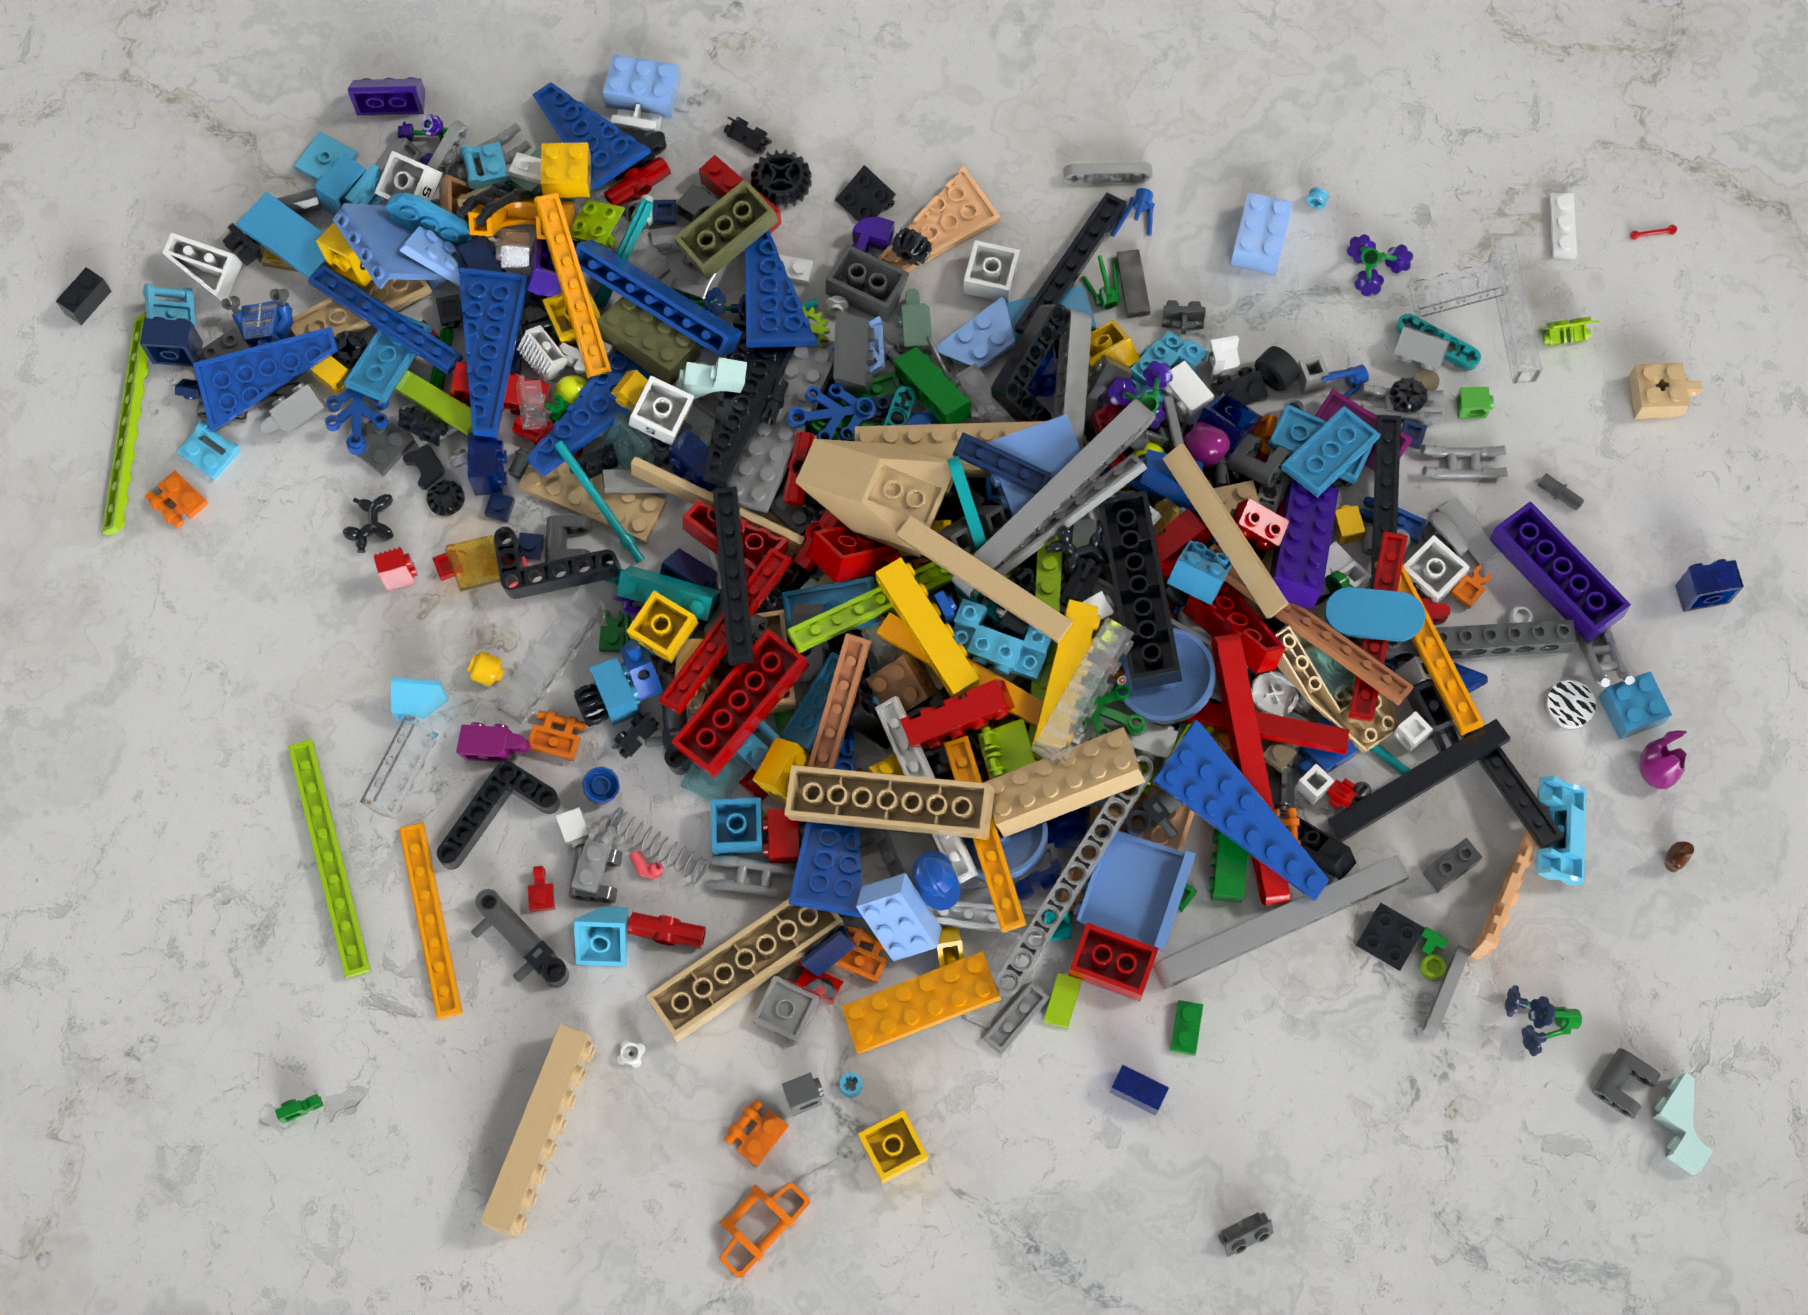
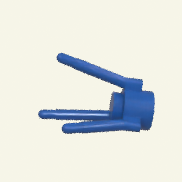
[1111,188,1155,237]
[1321,364,1369,398]

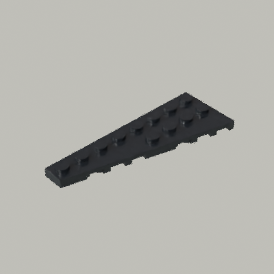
[704,319,795,488]

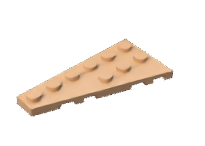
[878,166,1001,272]
[1470,830,1538,961]

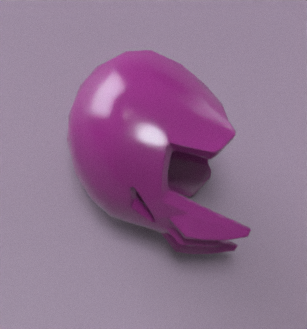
[1182,422,1230,467]
[1639,730,1687,789]

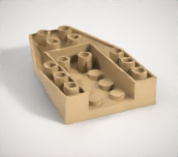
[795,439,954,558]
[1274,596,1400,753]

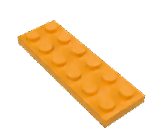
[841,951,1001,1055]

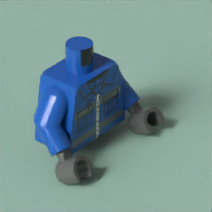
[221,289,294,347]

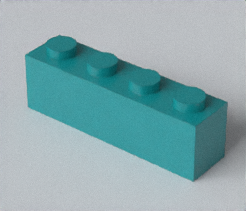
[617,566,721,621]

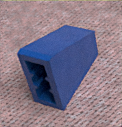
[1140,449,1203,512]

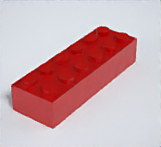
[671,629,809,779]

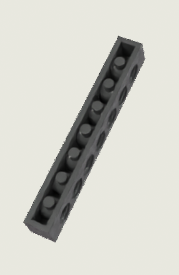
[1384,620,1577,662]

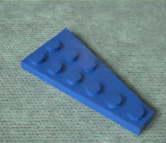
[532,82,652,191]
[745,230,817,348]
[193,327,338,432]

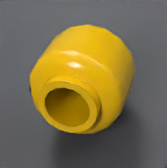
[467,651,505,687]

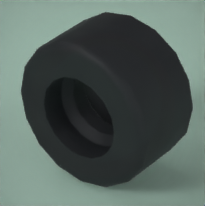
[1254,346,1300,392]

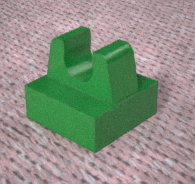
[1421,926,1449,955]

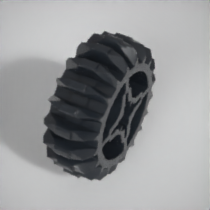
[750,149,812,209]

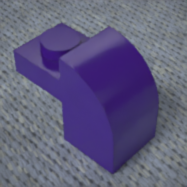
[852,217,895,253]

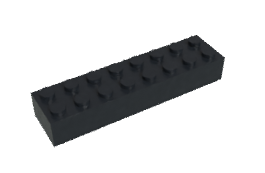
[1099,491,1183,690]

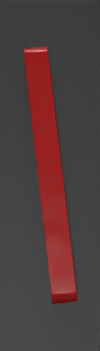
[1211,633,1290,906]

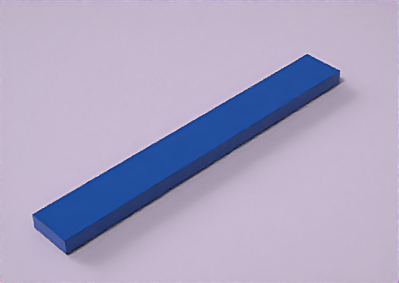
[308,264,464,375]

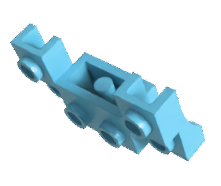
[1130,330,1208,403]
[953,599,1054,683]
[1535,776,1586,886]

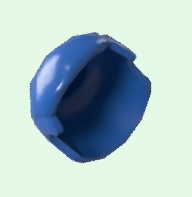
[582,766,620,804]

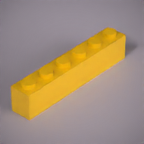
[876,558,981,697]
[1031,599,1101,753]

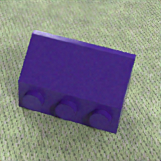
[348,77,425,115]
[527,234,580,297]

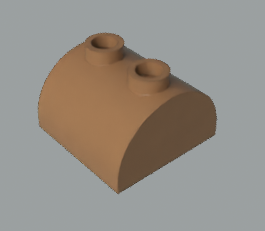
[439,175,475,223]

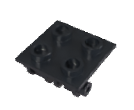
[835,165,896,222]
[1356,902,1425,971]

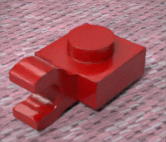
[528,866,555,912]

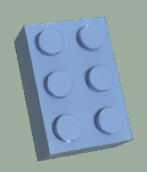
[603,54,681,118]
[1230,192,1293,275]
[856,873,942,961]

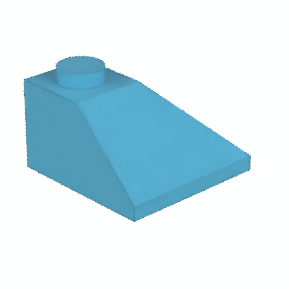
[391,677,449,724]
[574,906,629,966]

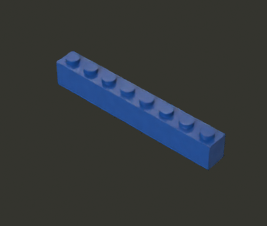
[575,240,742,357]

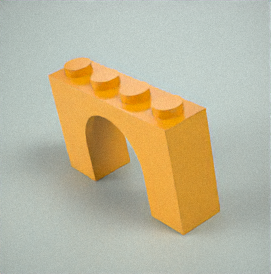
[468,198,575,240]

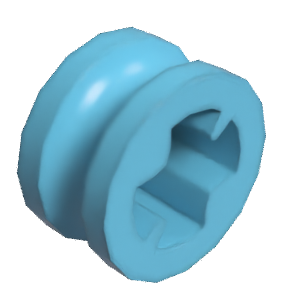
[1306,187,1329,209]
[839,1072,863,1098]

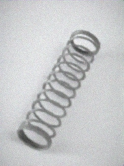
[606,807,709,883]

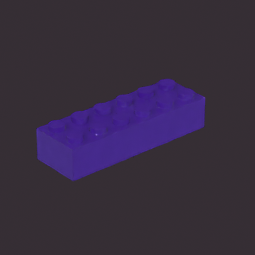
[1270,478,1339,610]
[1490,501,1631,644]

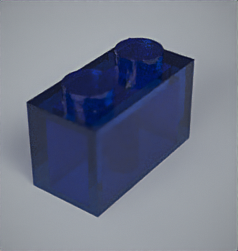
[1109,1064,1169,1116]

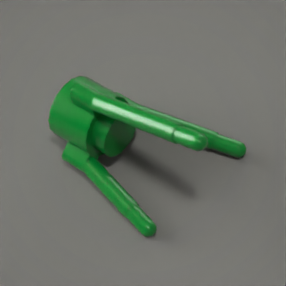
[1082,255,1121,309]

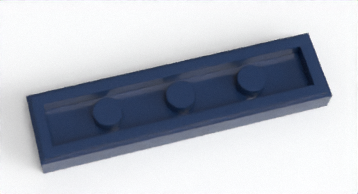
[952,432,1052,494]

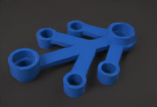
[787,383,876,441]
[325,388,389,455]

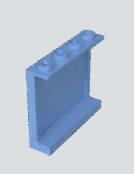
[332,203,447,290]
[987,414,1099,521]
[1074,830,1196,952]

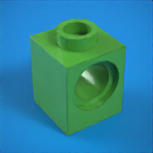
[1456,387,1494,419]

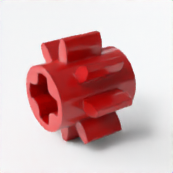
[1326,778,1357,809]

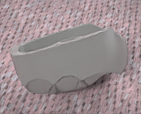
[1422,512,1468,558]

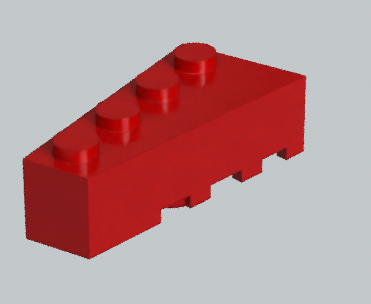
[450,362,550,418]
[682,500,788,578]
[1110,508,1213,582]
[1183,583,1286,674]
[900,679,1015,751]

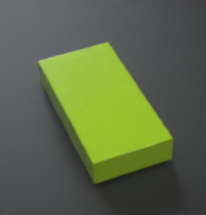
[1044,972,1082,1029]

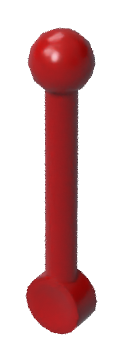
[1630,225,1677,240]

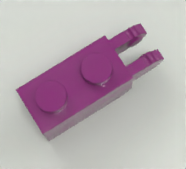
[456,722,531,763]

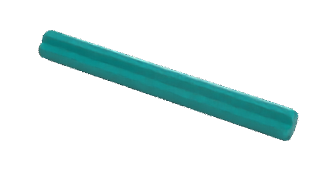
[594,199,653,307]

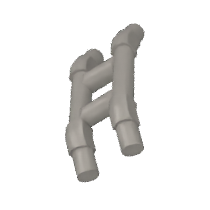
[452,123,532,182]
[1359,383,1445,423]
[1420,444,1508,480]
[1577,628,1635,687]
[707,855,796,901]

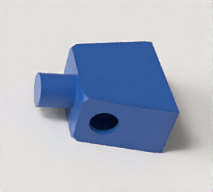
[619,640,663,701]
[1296,717,1358,776]

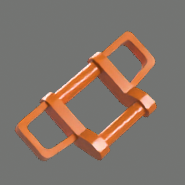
[719,1182,810,1278]

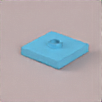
[294,131,359,181]

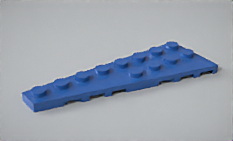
[459,267,528,438]
[527,351,658,477]
[1152,720,1329,901]
[789,724,863,918]

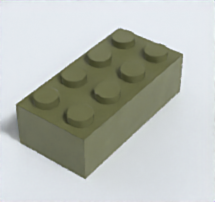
[674,179,778,280]
[597,296,700,385]

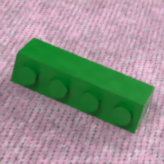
[893,347,972,424]
[1208,828,1248,903]

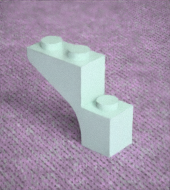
[675,357,747,400]
[1653,1072,1713,1176]

